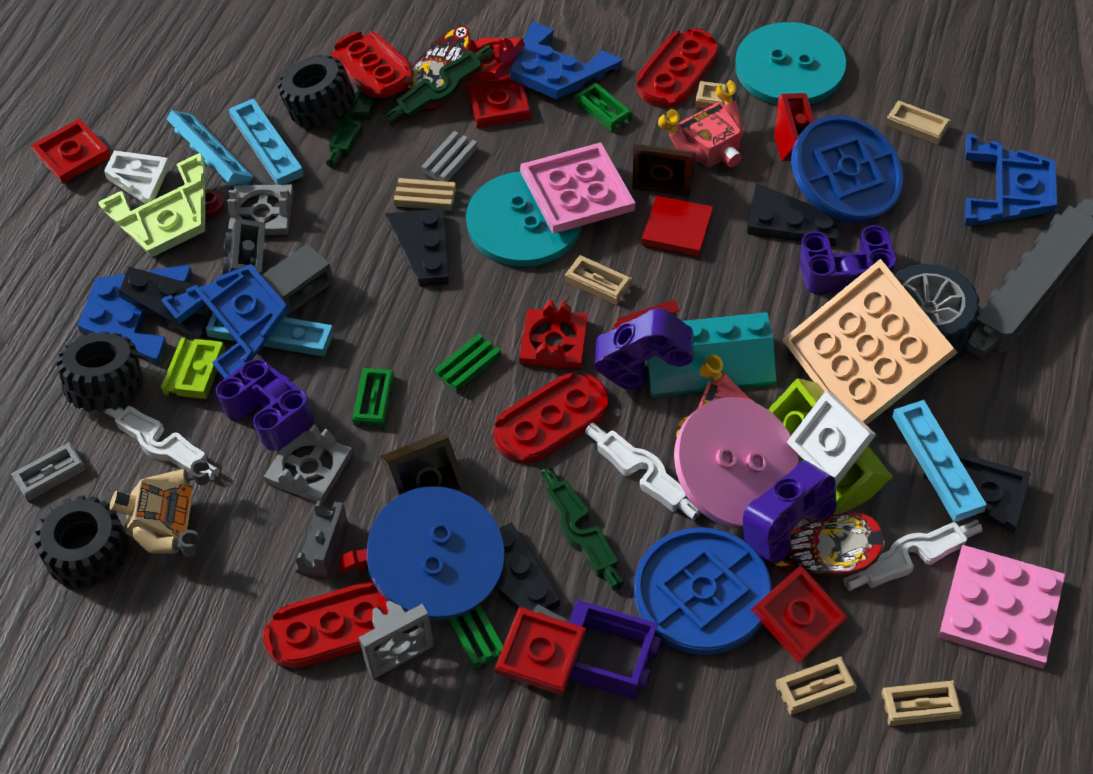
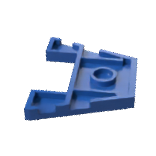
[510,21,623,99]
[964,134,1057,226]
[161,264,289,379]
[77,265,192,366]

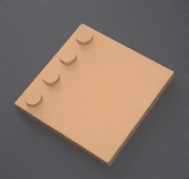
[782,259,958,425]

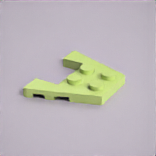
[98,153,205,257]

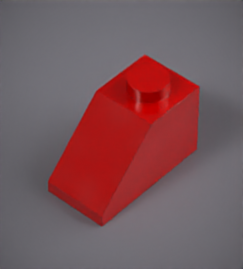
[774,93,815,162]

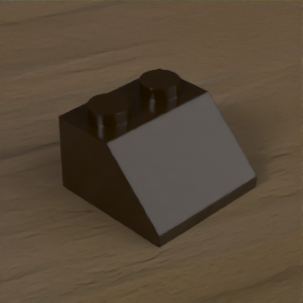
[632,144,696,197]
[380,432,470,497]

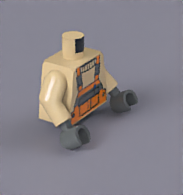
[110,459,210,557]

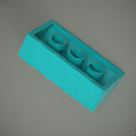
[645,312,776,398]

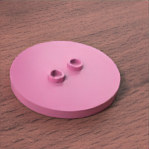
[674,397,799,529]

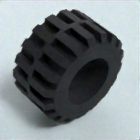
[278,55,355,127]
[56,332,143,411]
[34,496,129,589]

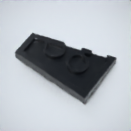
[747,183,840,246]
[119,266,212,341]

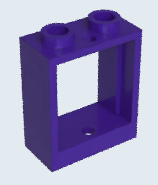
[569,600,662,700]

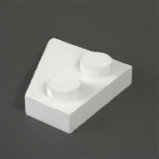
[104,150,170,204]

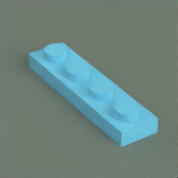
[229,99,304,185]
[167,110,254,186]
[206,313,334,357]
[893,400,987,522]

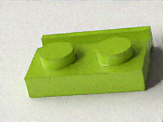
[161,338,226,399]

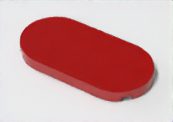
[637,28,718,107]
[331,32,413,98]
[494,373,608,464]
[263,583,388,668]

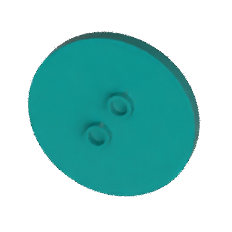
[735,22,846,105]
[466,172,583,267]

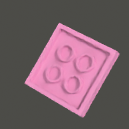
[520,142,635,234]
[938,545,1065,669]

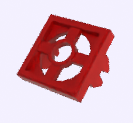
[458,38,525,80]
[519,300,588,369]

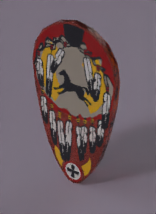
[403,25,471,112]
[764,512,885,576]

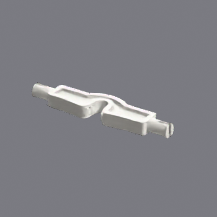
[104,406,219,480]
[585,423,701,521]
[843,519,982,591]

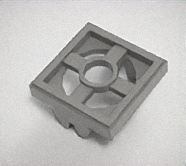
[228,184,293,235]
[264,425,353,503]
[359,601,434,678]

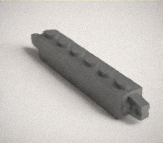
[966,198,1093,359]

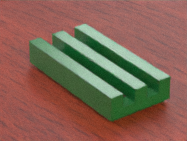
[575,82,632,132]
[434,333,501,393]
[352,368,395,428]
[447,605,503,669]

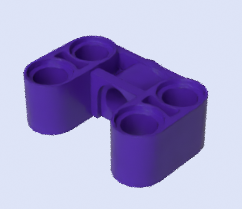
[799,225,896,295]
[595,308,694,390]
[216,359,315,451]
[743,460,837,564]

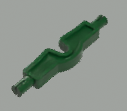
[385,45,494,124]
[326,84,378,169]
[541,467,625,591]

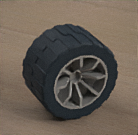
[895,263,980,367]

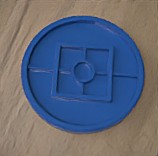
[791,115,904,223]
[366,487,504,620]
[634,527,772,655]

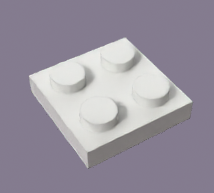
[787,391,876,486]

